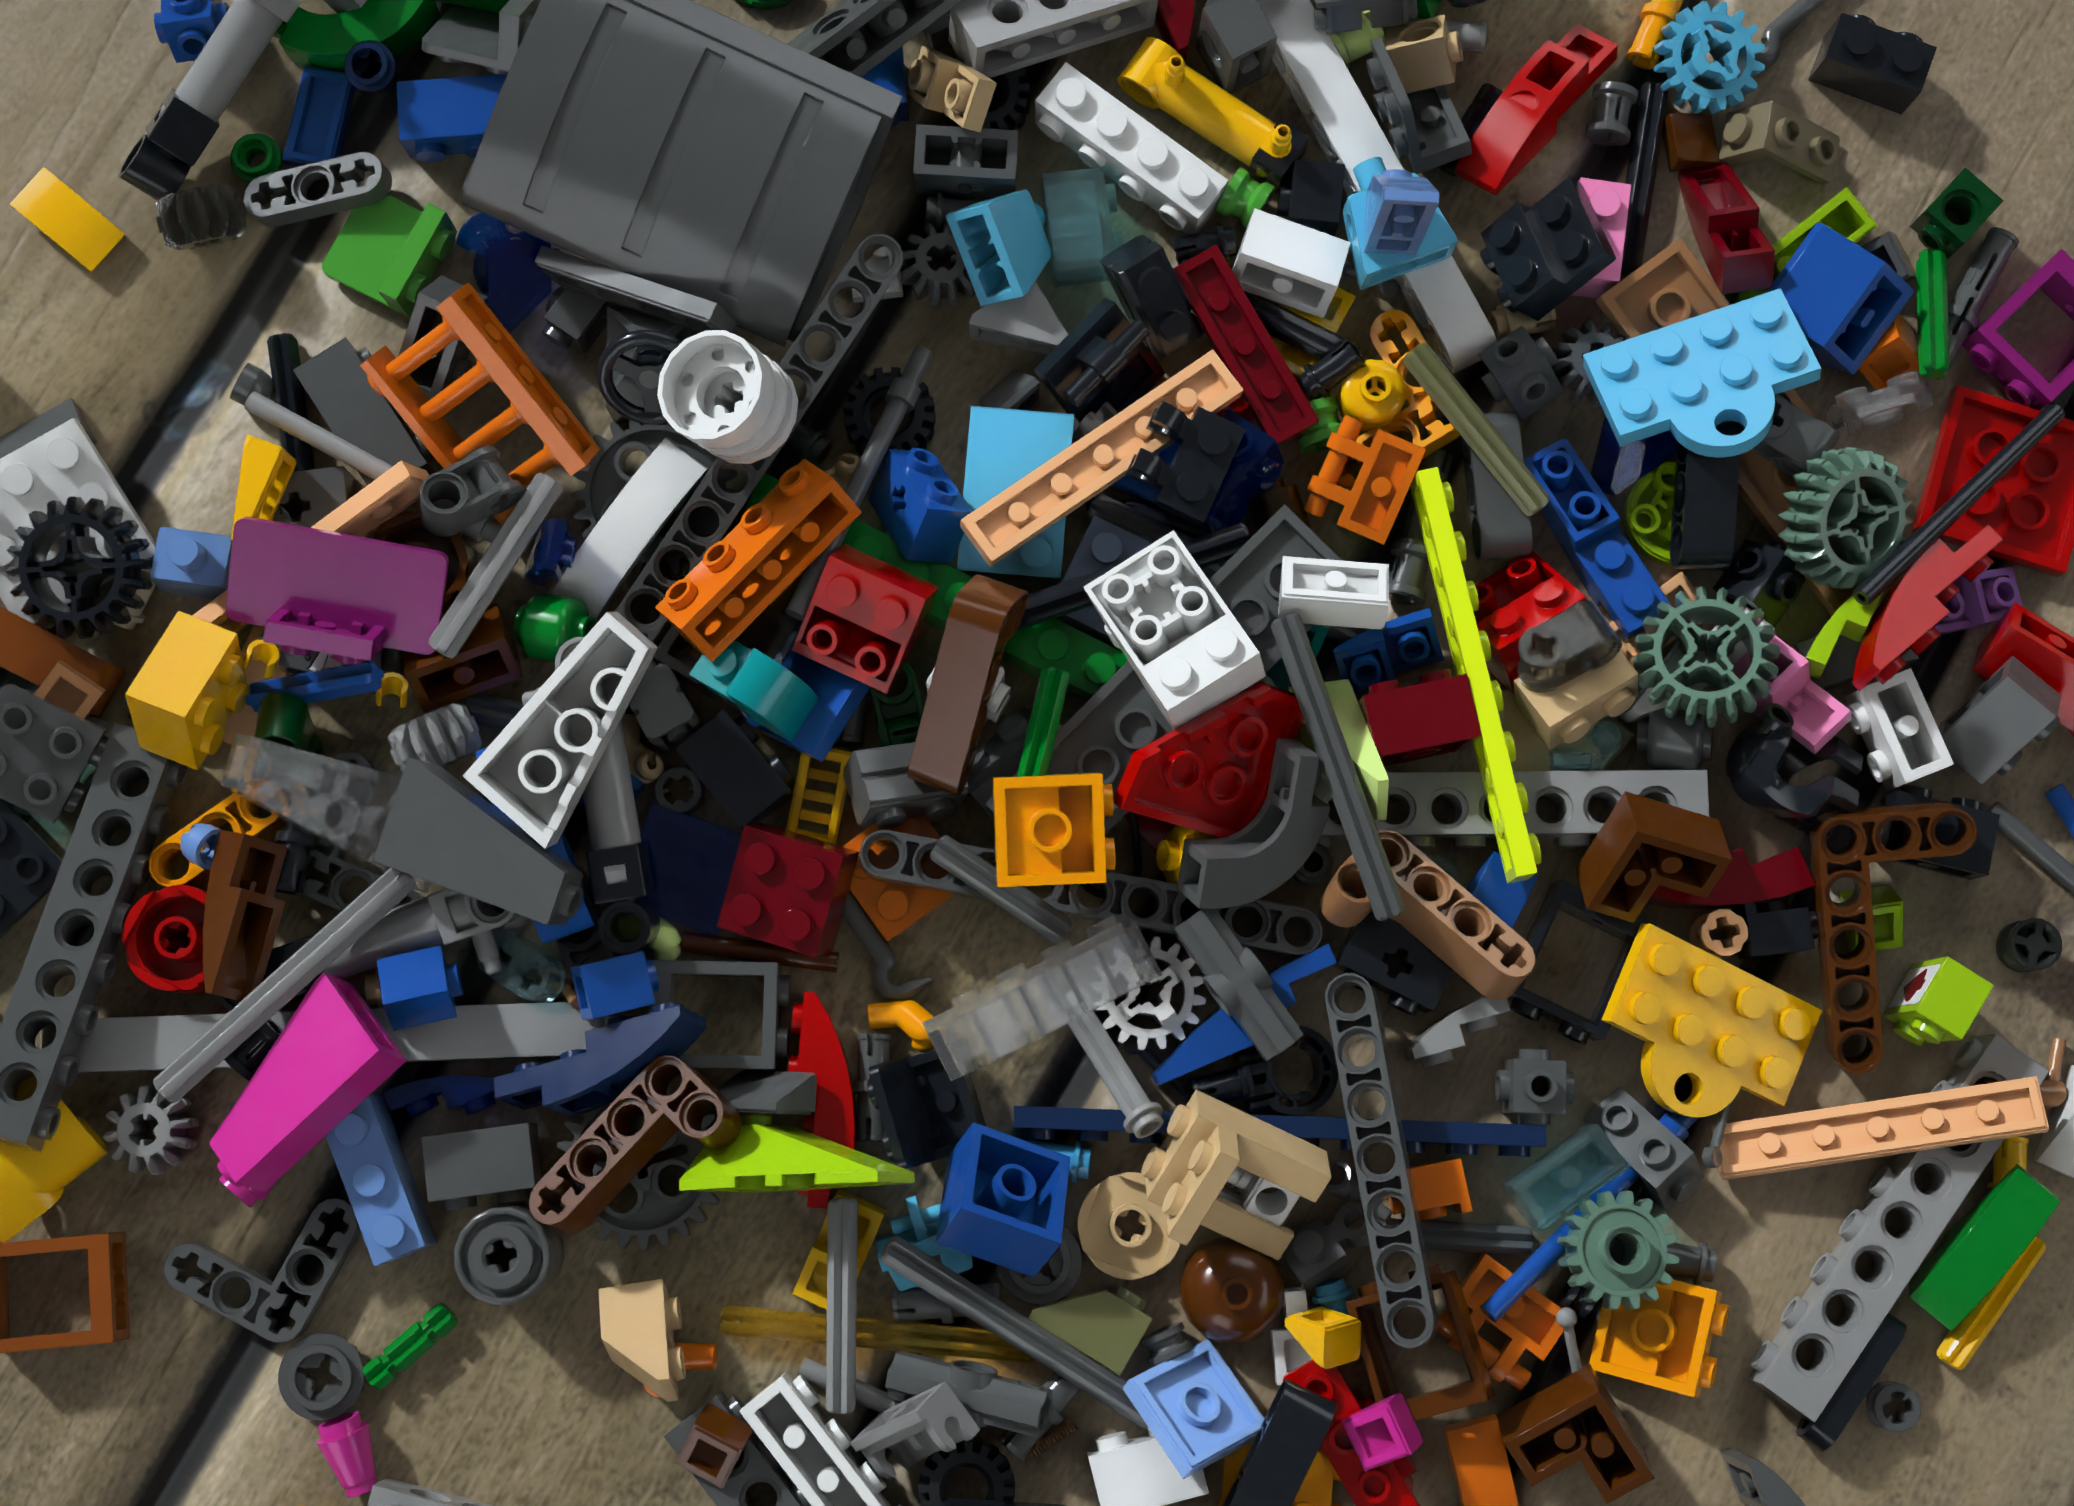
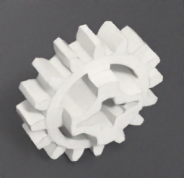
[1092,936,1206,1051]

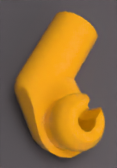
[868,1000,941,1052]

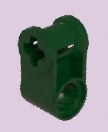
[870,662,925,747]
[253,693,324,783]

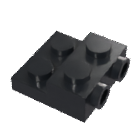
[1480,176,1617,321]

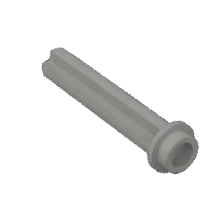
[1057,990,1164,1138]

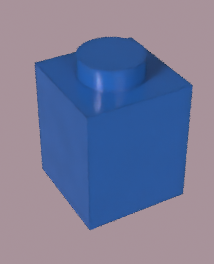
[377,945,463,1031]
[570,951,659,1019]

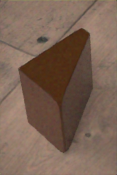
[1662,112,1720,172]
[675,1403,753,1489]

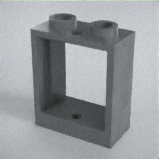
[649,960,791,1070]

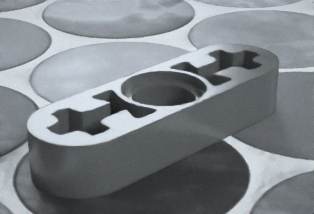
[244,152,392,227]

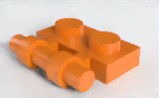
[1303,415,1426,545]
[1437,1253,1564,1391]

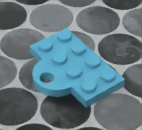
[1583,288,1821,458]

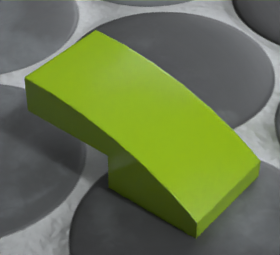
[1805,592,1883,680]

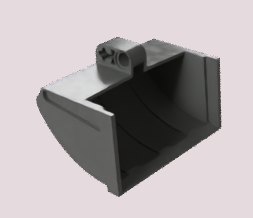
[462,0,903,347]

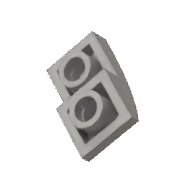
[1404,996,1510,1067]

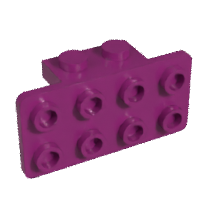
[225,517,449,664]

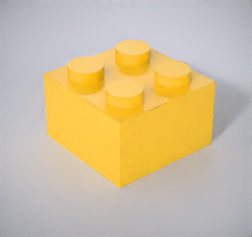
[125,611,250,770]

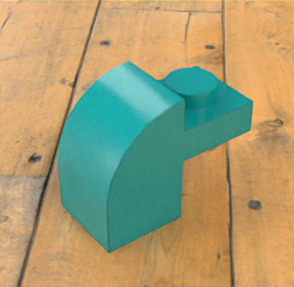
[689,640,819,742]

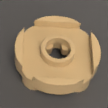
[1077,1172,1181,1280]

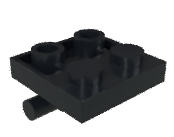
[1034,298,1166,422]

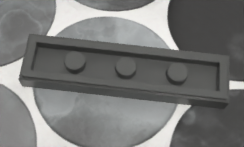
[535,245,737,333]

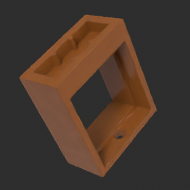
[0,1231,130,1353]

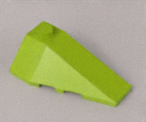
[679,1115,915,1193]

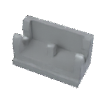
[850,1381,980,1479]

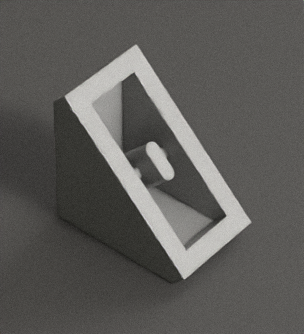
[969,281,1068,357]

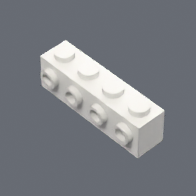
[1035,62,1229,235]
[739,1371,902,1506]

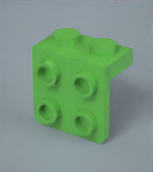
[322,194,458,318]

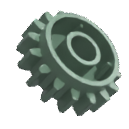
[1557,1190,1680,1310]

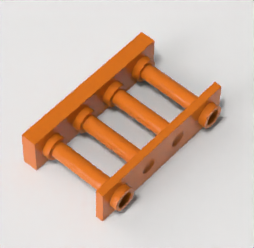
[360,282,601,525]

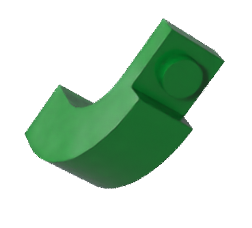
[274,0,440,73]

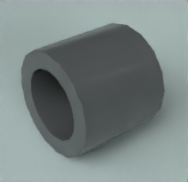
[454,1205,564,1305]

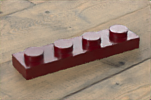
[1173,244,1319,449]

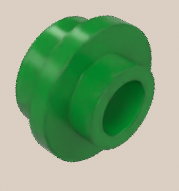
[230,133,283,183]

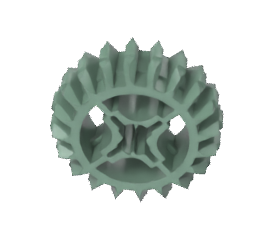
[1778,447,1914,589]
[1633,586,1780,728]

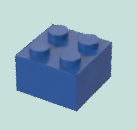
[935,1122,1070,1277]

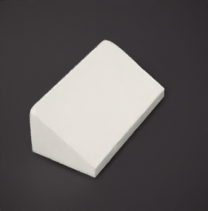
[1278,556,1389,630]

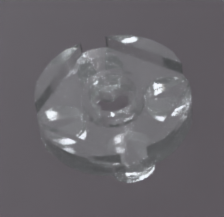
[1825,371,1934,435]

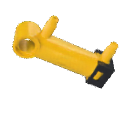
[1117,37,1310,194]

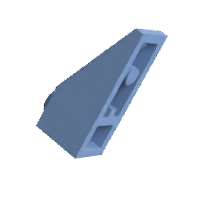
[1364,169,1439,255]

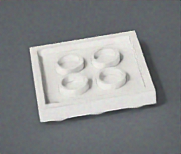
[0,418,156,624]

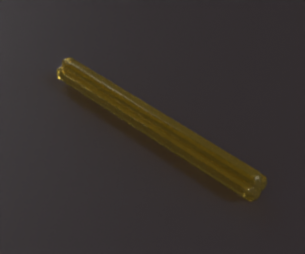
[719,1305,1034,1363]

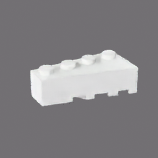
[463,612,658,849]

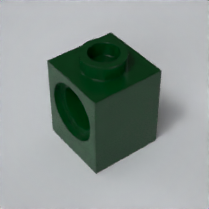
[1910,167,2004,259]

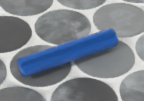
[245,660,384,713]

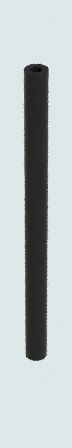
[1853,403,2065,606]

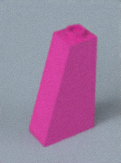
[209,973,407,1191]

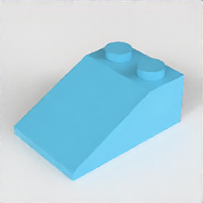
[957,406,1074,578]

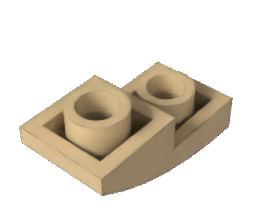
[907,45,997,132]

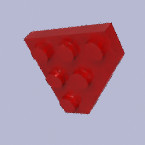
[1113,682,1304,838]

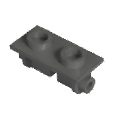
[1314,0,1418,34]

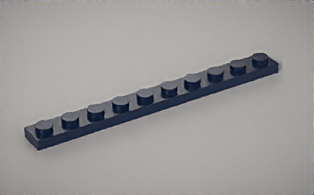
[1013,1106,1546,1157]

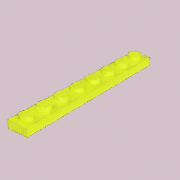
[1410,467,1541,884]

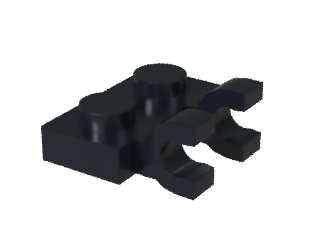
[1125,400,1246,526]

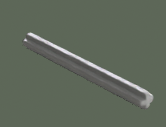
[153,867,417,1103]

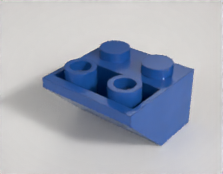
[1766,222,1915,375]

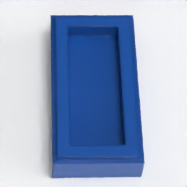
[282,65,356,167]

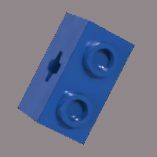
[868,448,972,563]

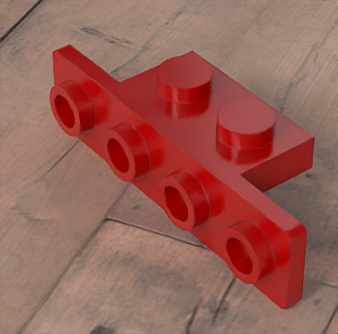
[1283,1359,1420,1506]

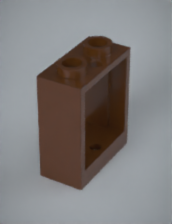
[1345,1264,1496,1421]

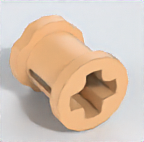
[1689,909,1748,958]

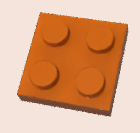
[842,816,954,943]

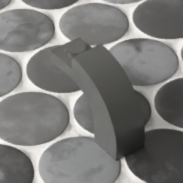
[1177,738,1330,909]

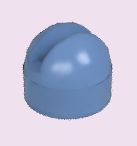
[180,823,221,869]

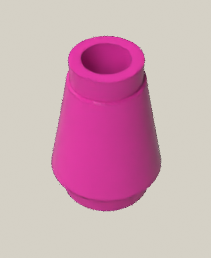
[316,1411,377,1498]

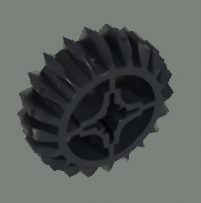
[5,496,153,639]

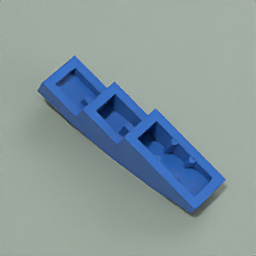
[1151,943,1337,1085]

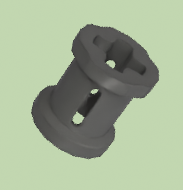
[1585,81,1638,147]

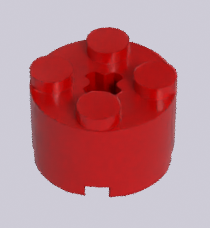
[122,885,207,994]

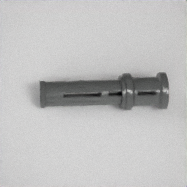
[1389,449,1454,606]

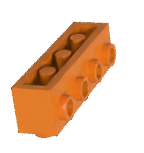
[655,459,862,662]

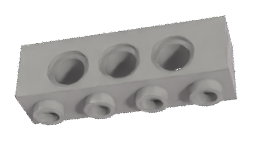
[948,0,1158,78]

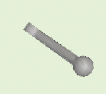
[1556,1307,1582,1373]

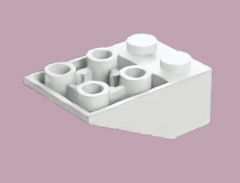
[1083,530,1266,730]

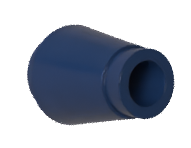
[344,40,398,93]

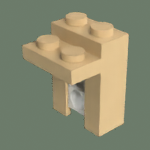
[1141,1090,1332,1261]

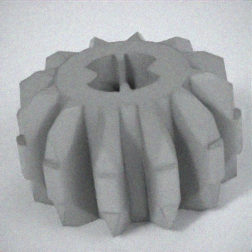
[387,703,482,773]
[103,1085,200,1175]

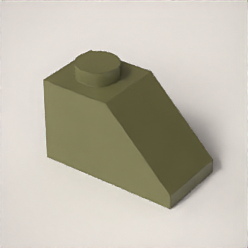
[1027,1286,1153,1375]

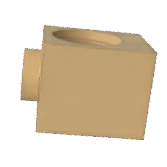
[1384,14,1463,94]

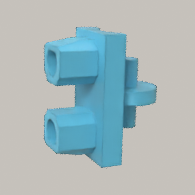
[875,1195,973,1291]

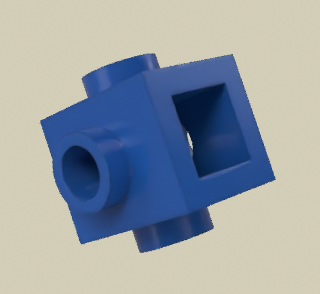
[154,0,229,63]

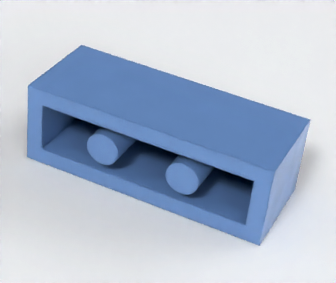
[326,1095,438,1266]

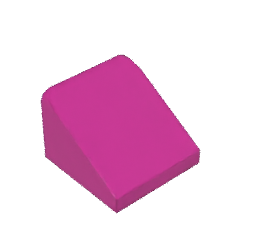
[1341,1393,1423,1471]

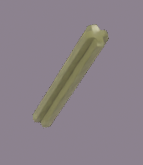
[1403,342,1550,516]

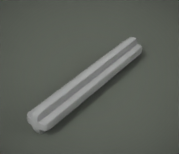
[428,473,563,659]
[826,1197,858,1414]

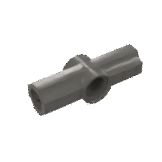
[1172,909,1304,1061]
[885,1350,1054,1438]

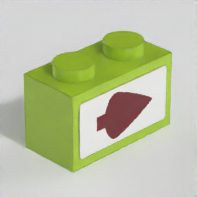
[1882,956,1994,1046]

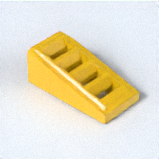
[231,434,297,541]
[786,745,856,845]

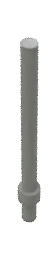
[244,391,502,543]

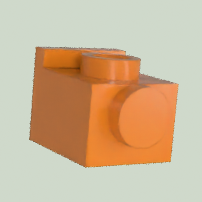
[1388,1158,1473,1221]

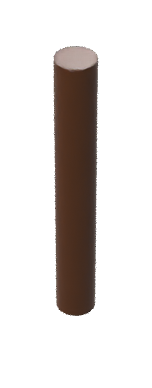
[681,931,840,973]

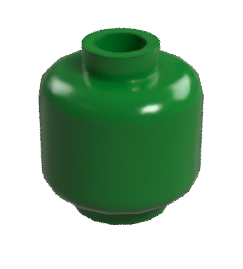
[514,594,596,662]

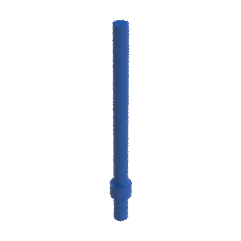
[1480,1113,1700,1322]

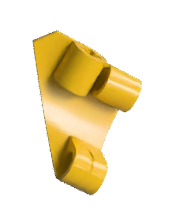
[0,1076,109,1243]

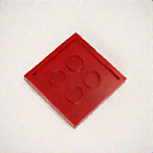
[1912,385,2074,577]

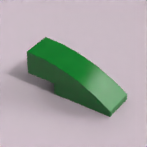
[1908,1164,2060,1331]

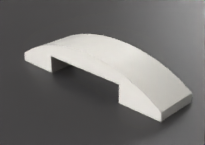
[552,437,709,624]

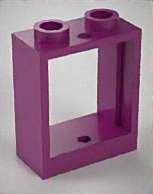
[1962,249,2074,410]

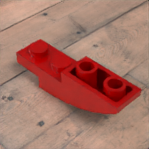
[1455,24,1618,196]
[1852,525,2003,691]
[787,991,857,1209]

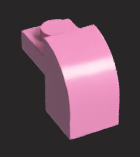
[1733,635,1851,754]

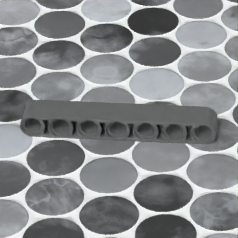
[1325,973,1438,1348]

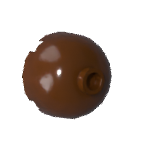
[1179,1237,1284,1344]

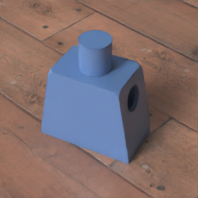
[151,527,232,599]

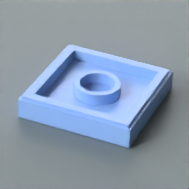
[1122,1339,1264,1479]

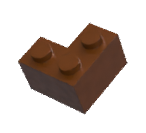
[1576,791,1732,923]
[1497,1364,1654,1504]

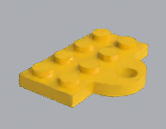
[1601,923,1823,1118]

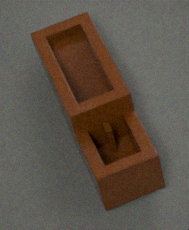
[203,830,288,1001]

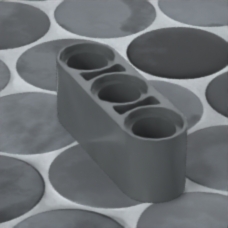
[1461,411,1532,560]

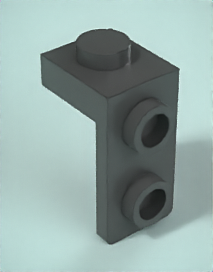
[1584,1088,1704,1213]

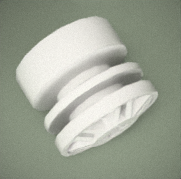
[657,330,798,464]

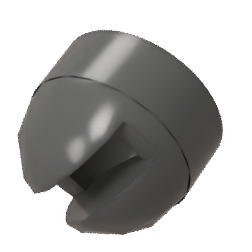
[230,363,274,406]

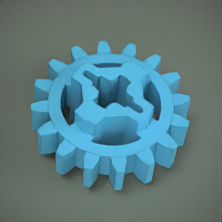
[1654,1,1765,115]

